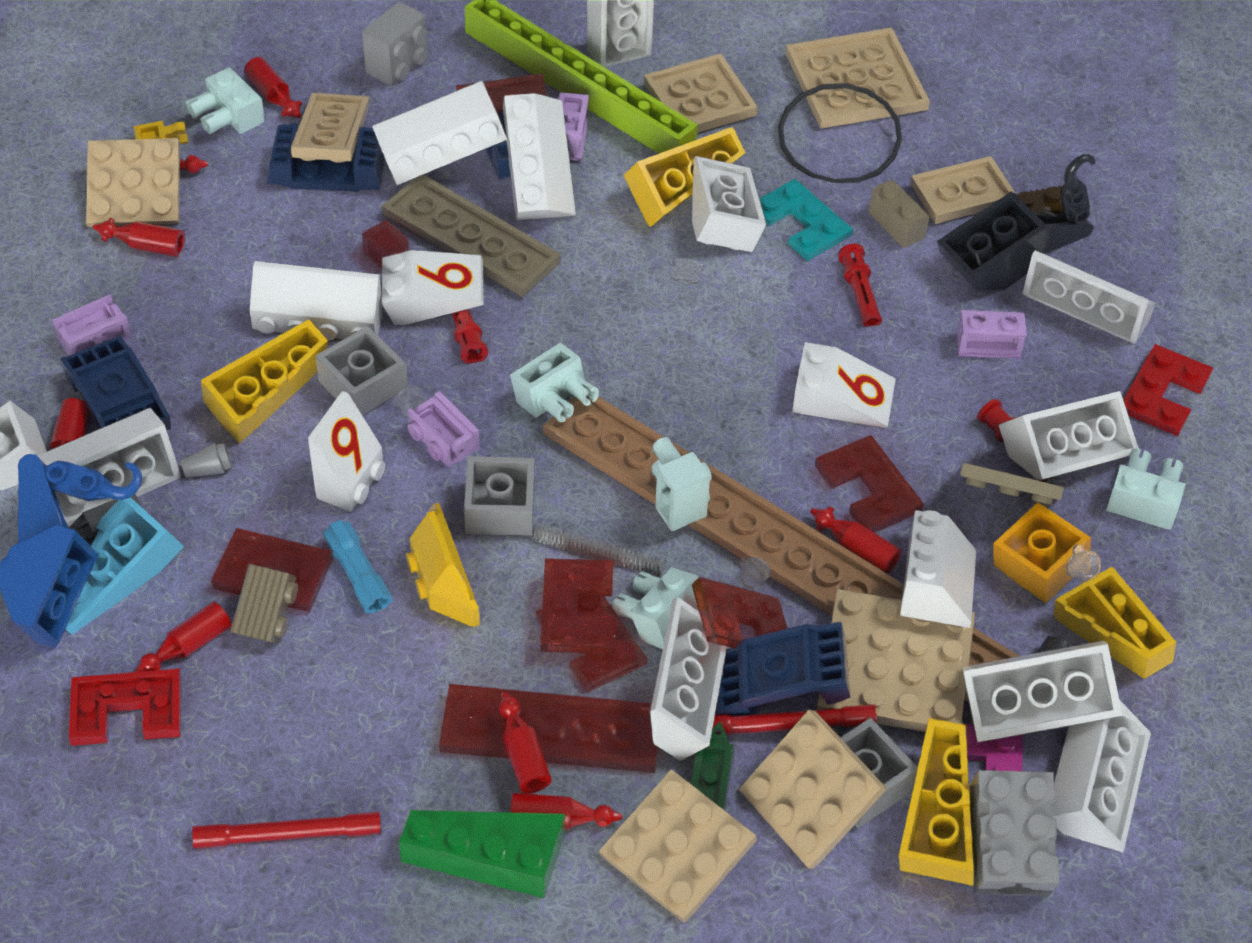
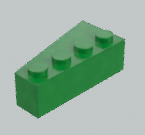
[399,810,565,898]

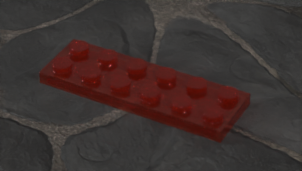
[439,684,658,773]

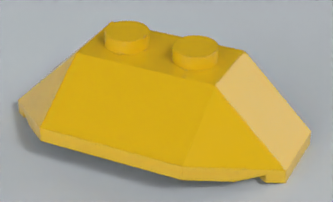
[406,502,480,627]

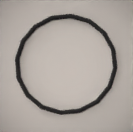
[778,83,902,183]

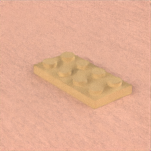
[291,93,370,163]

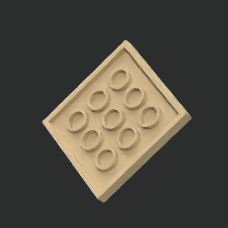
[785,28,930,129]
[817,589,975,732]

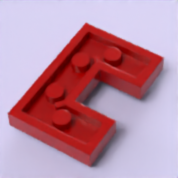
[1123,344,1214,436]
[69,668,181,746]

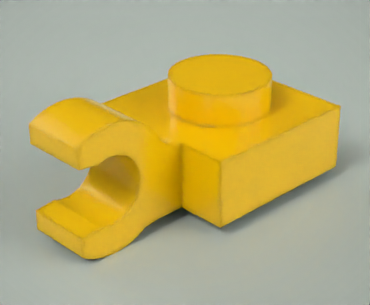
[134,121,189,144]

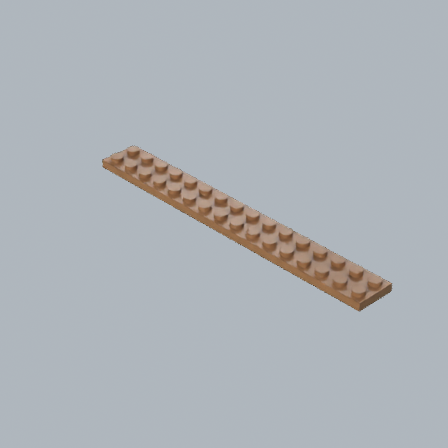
[543,396,1020,702]

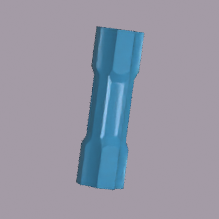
[323,520,392,613]

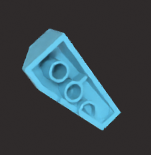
[66,497,185,635]

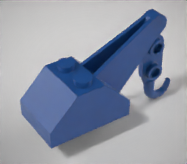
[0,454,142,648]

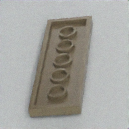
[382,174,561,298]

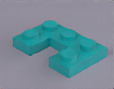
[759,179,854,261]

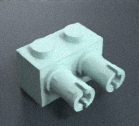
[185,67,265,134]
[510,343,599,422]
[651,437,712,531]
[1106,448,1186,530]
[612,567,708,649]

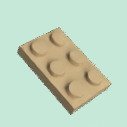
[910,156,1015,224]

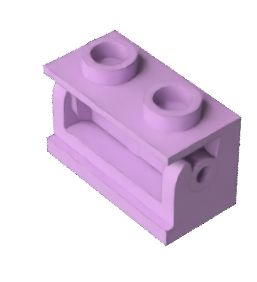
[559,93,589,161]
[52,294,131,356]
[957,310,1027,359]
[407,391,480,468]

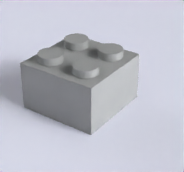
[362,1,428,86]
[315,326,408,416]
[464,456,535,536]
[841,718,918,829]

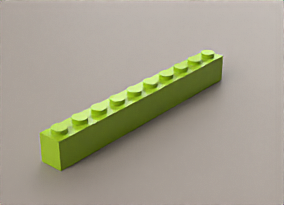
[464,0,698,154]

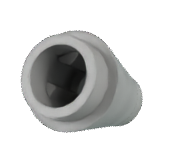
[181,442,233,478]

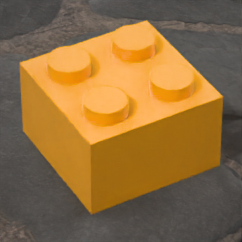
[993,502,1091,603]

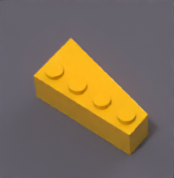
[623,127,746,227]
[201,319,328,444]
[899,718,974,886]

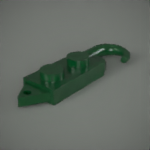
[691,722,735,811]

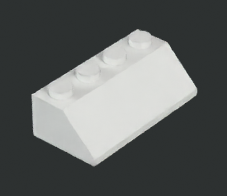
[587,0,654,68]
[372,81,507,185]
[503,93,576,221]
[1023,251,1155,344]
[250,261,383,340]
[999,391,1138,481]
[38,408,181,527]
[900,510,976,628]
[650,597,729,761]
[962,641,1122,742]
[1053,700,1151,852]

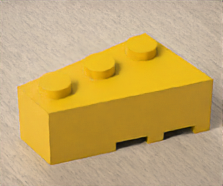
[1054,567,1177,679]

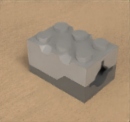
[969,770,1060,896]

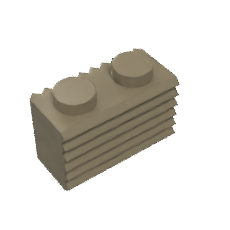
[868,179,930,248]
[230,564,298,644]

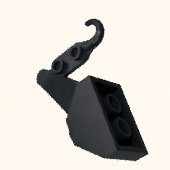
[937,154,1096,290]

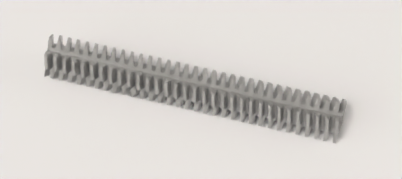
[533,522,666,577]

